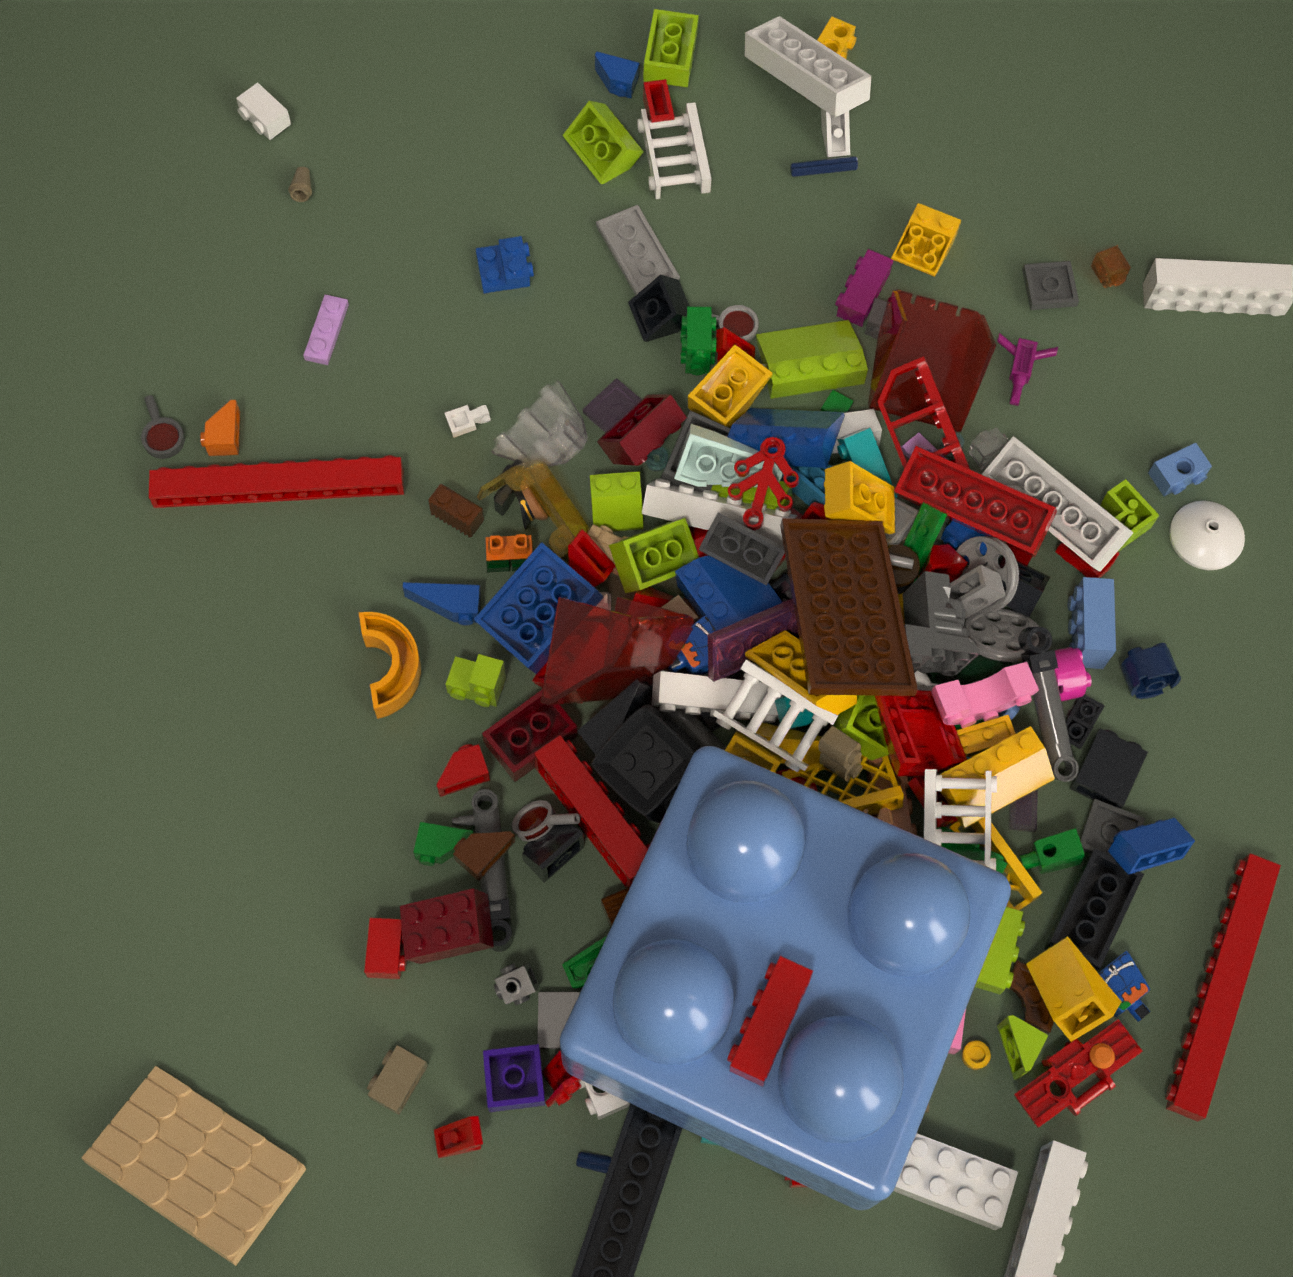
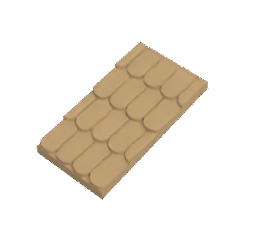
[82,1066,306,1266]

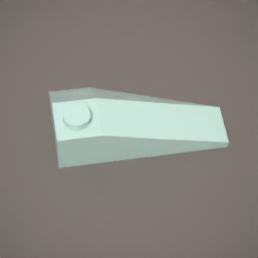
[674,424,783,487]

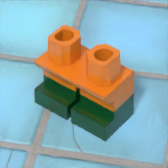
[486,534,534,573]

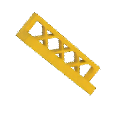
[914,715,1016,777]
[949,818,1042,911]

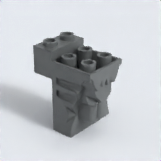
[902,571,980,676]

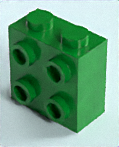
[680,306,716,376]

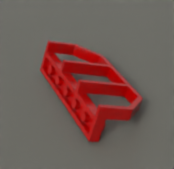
[877,356,970,469]

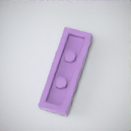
[303,295,349,365]

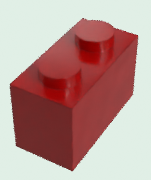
[364,918,407,979]

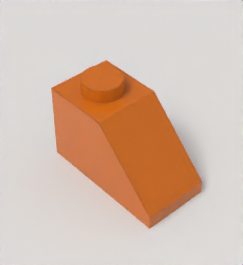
[200,400,240,456]

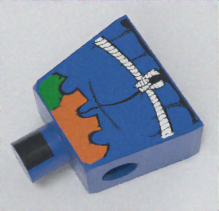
[665,615,732,676]
[1098,951,1150,1022]

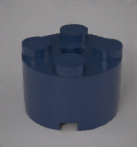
[1120,643,1181,699]

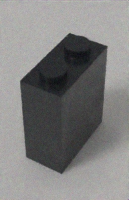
[1070,728,1148,809]

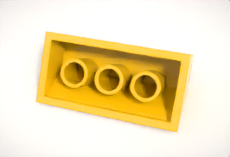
[745,630,857,715]
[940,726,1055,829]

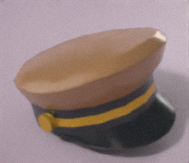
[513,481,548,530]

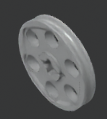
[956,536,1019,613]
[965,609,1039,662]

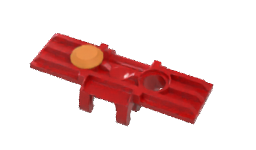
[1014,1019,1143,1128]

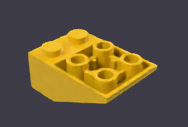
[891,203,961,277]
[1026,936,1122,1042]

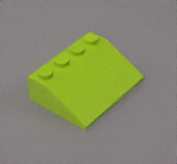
[756,320,868,399]

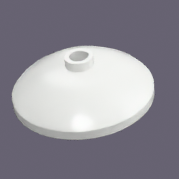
[1169,501,1245,570]

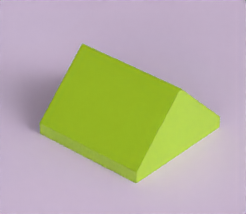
[997,1015,1048,1080]

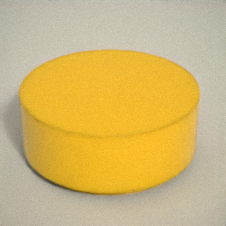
[962,1041,991,1070]

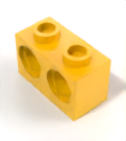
[817,16,857,59]

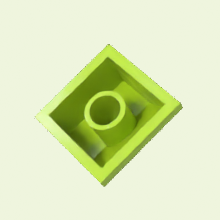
[590,472,643,531]

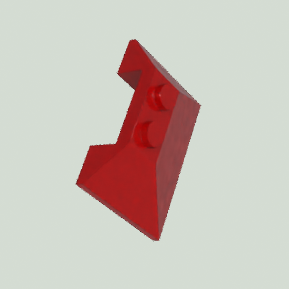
[874,690,967,776]

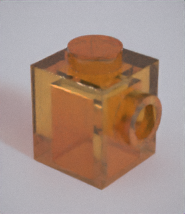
[1091,246,1131,288]

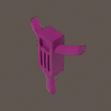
[997,333,1058,406]

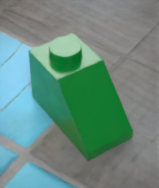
[413,822,473,866]

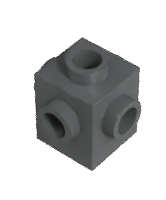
[494,962,540,1006]

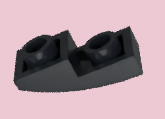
[494,459,522,516]
[1066,694,1105,750]

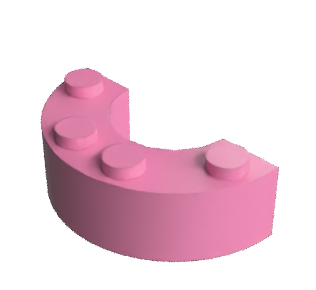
[931,662,1039,728]

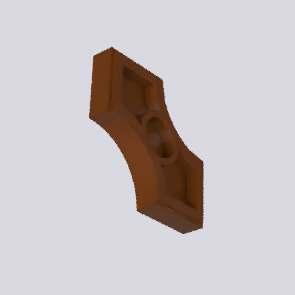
[1009,961,1054,1034]

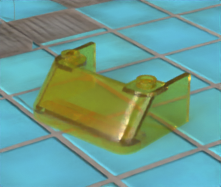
[477,460,590,560]

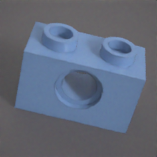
[1148,443,1212,496]

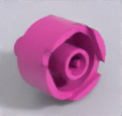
[1055,647,1092,702]

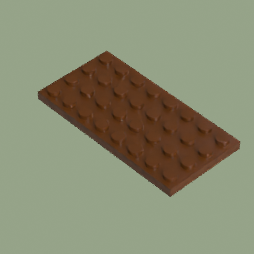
[780,518,918,696]

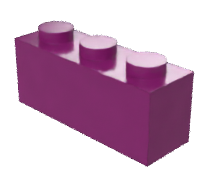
[835,249,894,327]

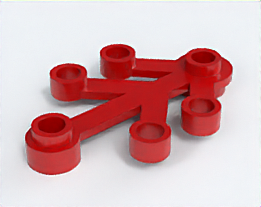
[728,437,799,531]

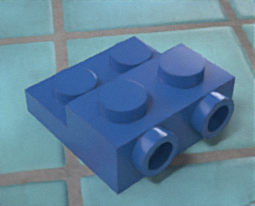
[476,236,534,293]

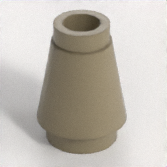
[288,167,312,202]

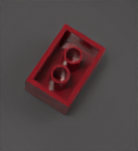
[597,394,687,466]
[482,688,578,782]
[400,888,494,964]

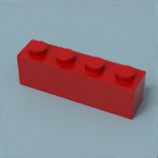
[727,956,813,1087]

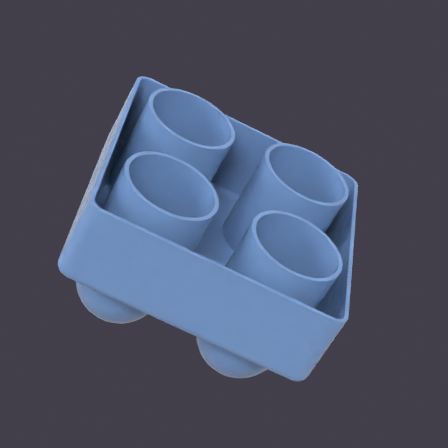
[560,746,1011,1210]

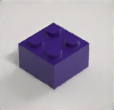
[483,1044,545,1112]

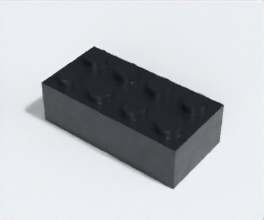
[1044,848,1144,971]

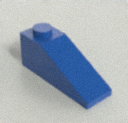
[403,582,481,625]

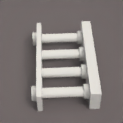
[637,102,711,199]
[713,660,839,772]
[924,769,997,870]

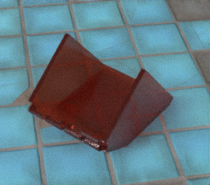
[868,289,996,432]
[541,597,694,705]

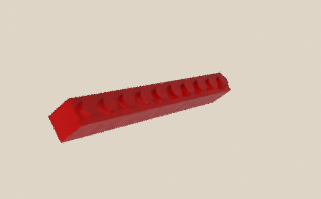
[149,455,404,508]
[1165,853,1281,1122]

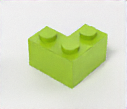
[1100,479,1159,552]
[445,654,506,707]

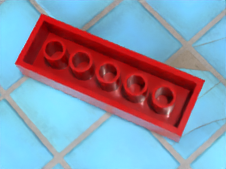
[894,446,1057,558]
[534,735,650,889]

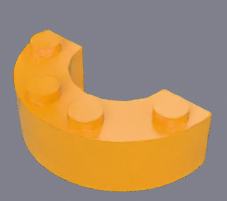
[359,612,421,719]

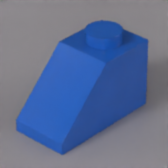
[595,51,640,98]

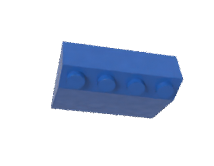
[727,408,845,468]
[474,542,604,674]
[675,555,797,662]

